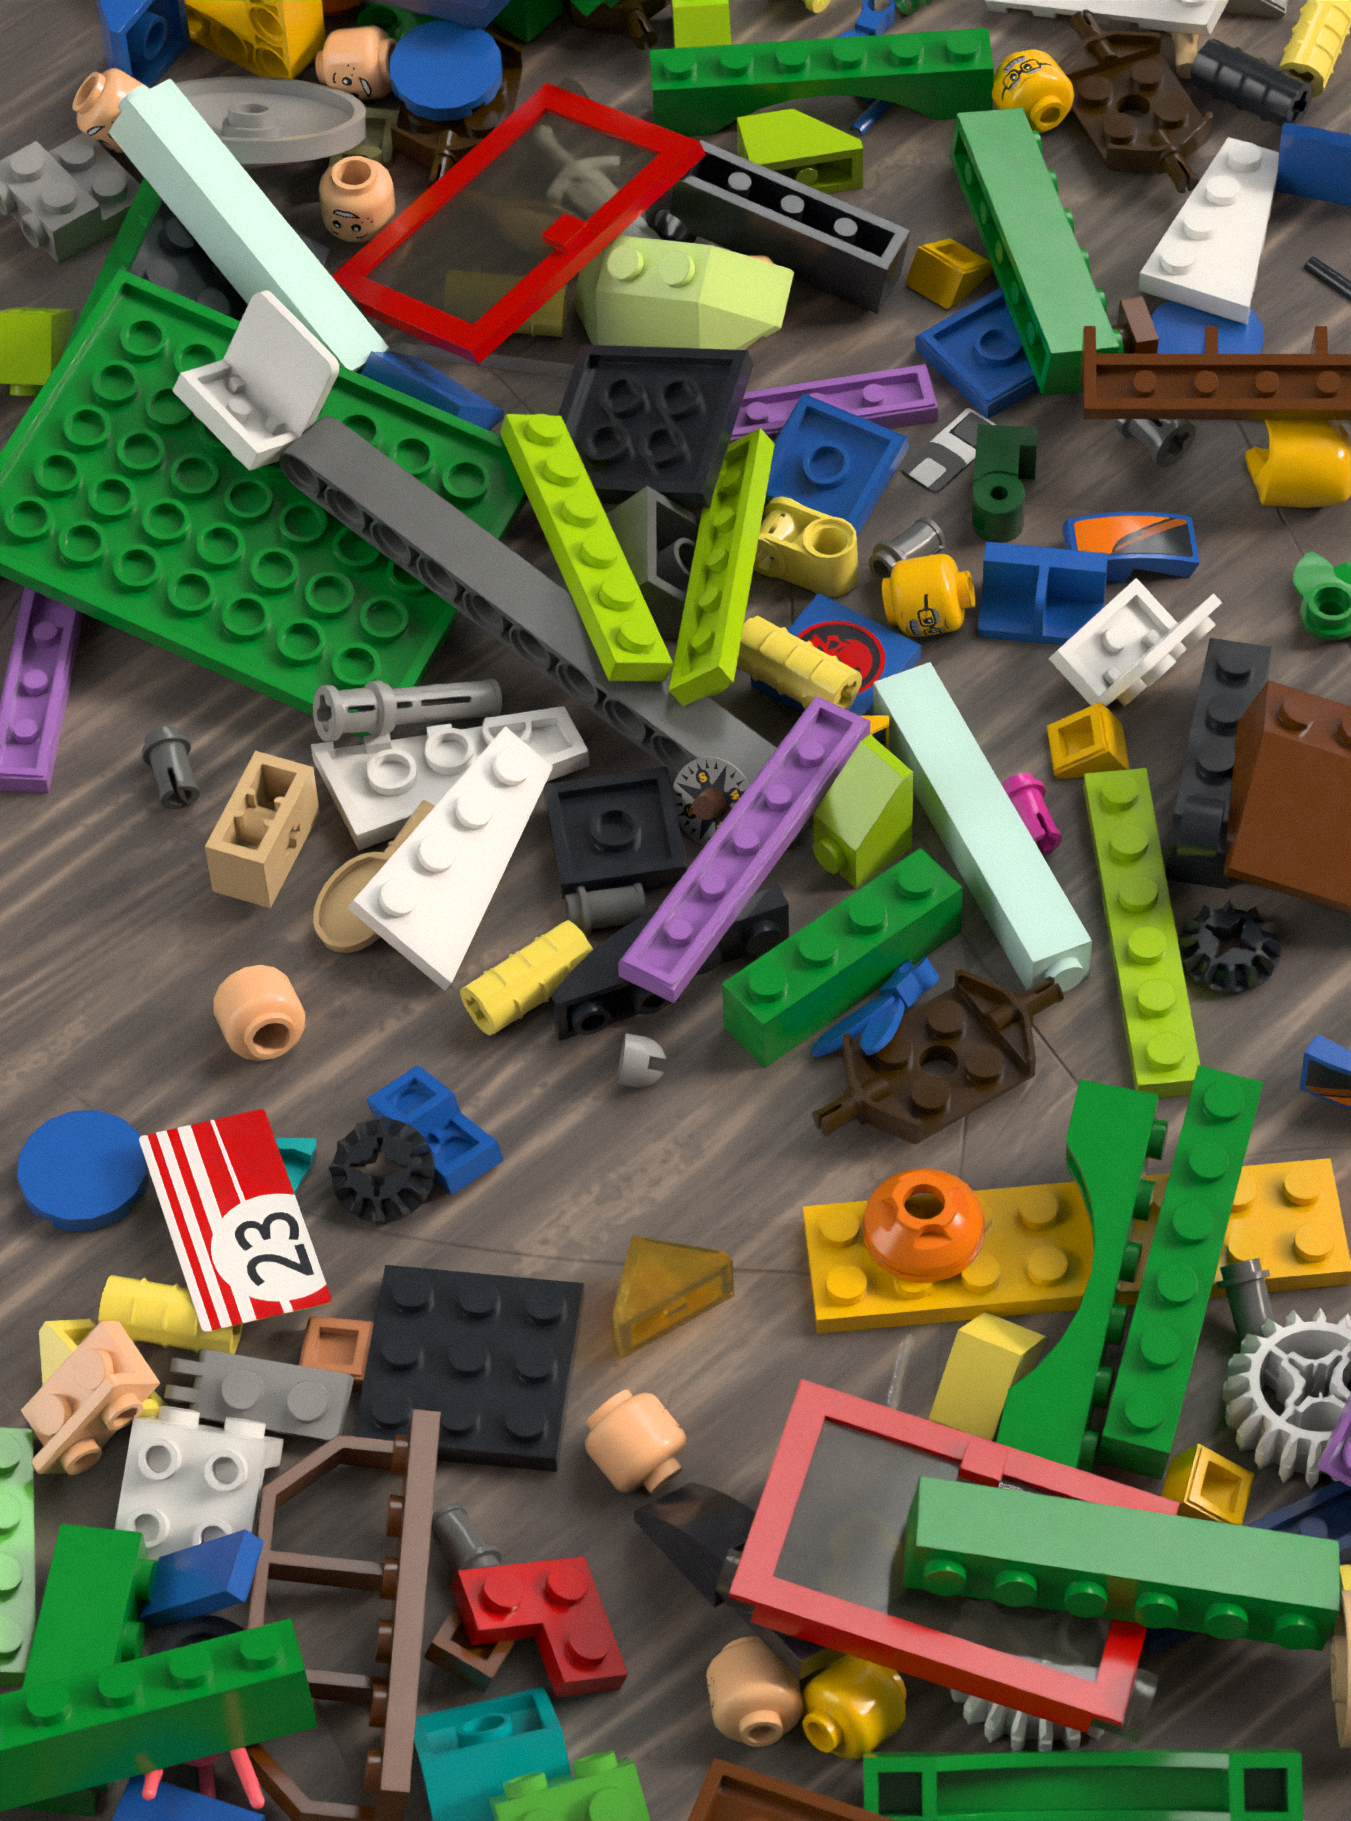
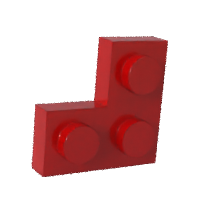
[450,1556,628,1698]

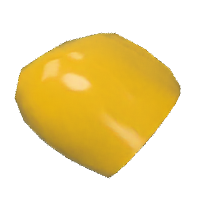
[1244,420,1351,508]

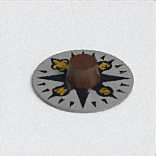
[672,757,750,846]

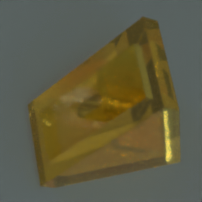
[611,1235,734,1360]

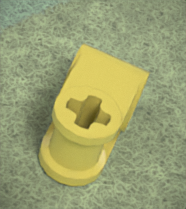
[753,496,859,598]

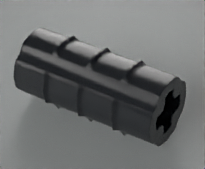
[1190,38,1313,127]

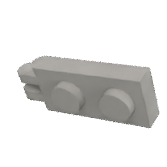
[164,1349,354,1442]

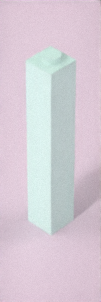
[108,79,390,374]
[873,662,1092,992]

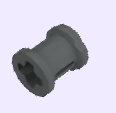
[1116,419,1196,467]

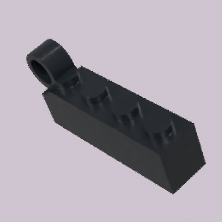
[645,139,911,314]
[1166,638,1272,890]

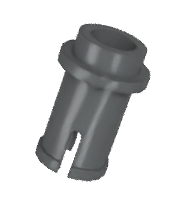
[869,517,946,584]
[141,726,200,809]
[565,883,647,937]
[1217,1258,1276,1347]
[430,1503,502,1580]

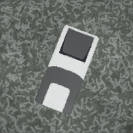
[902,408,996,492]

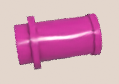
[1001,773,1063,855]

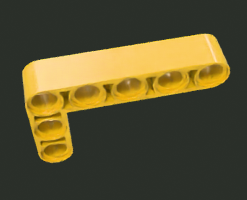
[185,0,326,80]

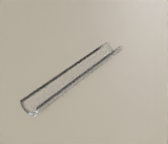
[874,1333,914,1458]

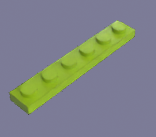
[499,414,673,681]
[669,428,775,707]
[1083,768,1201,1098]

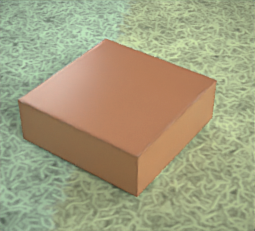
[299,1316,375,1392]

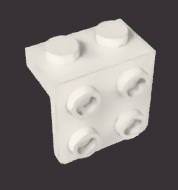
[172,290,339,471]
[1048,578,1222,707]
[115,1406,284,1562]

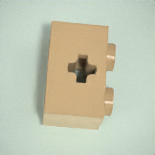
[205,751,320,909]

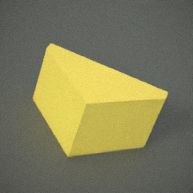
[929,1312,1046,1442]

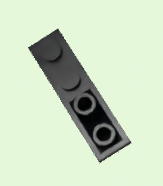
[552,885,789,1041]
[634,1482,847,1680]

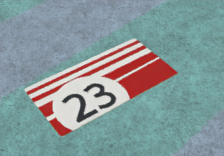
[139,1109,331,1332]

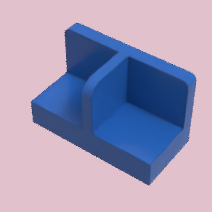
[977,542,1108,645]

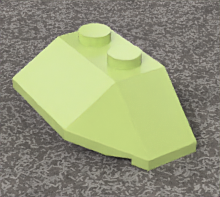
[572,235,794,350]

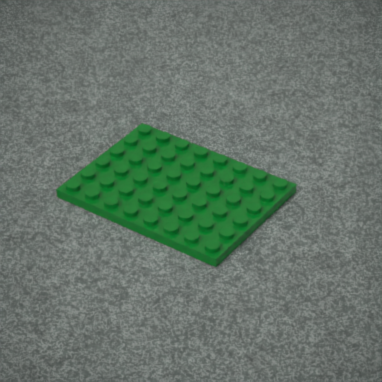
[0,268,528,739]

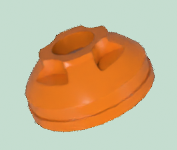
[863,1168,985,1283]

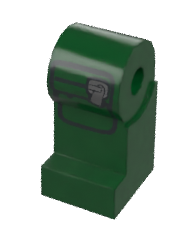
[972,424,1038,543]

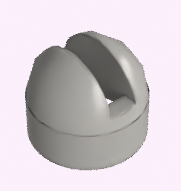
[617,1033,666,1088]

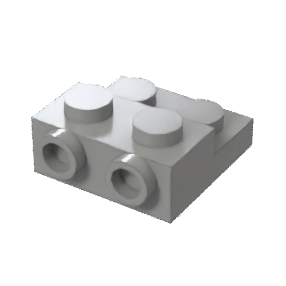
[0,133,140,263]

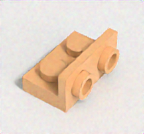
[21,1321,160,1475]

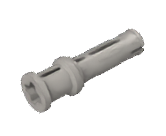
[313,678,502,742]

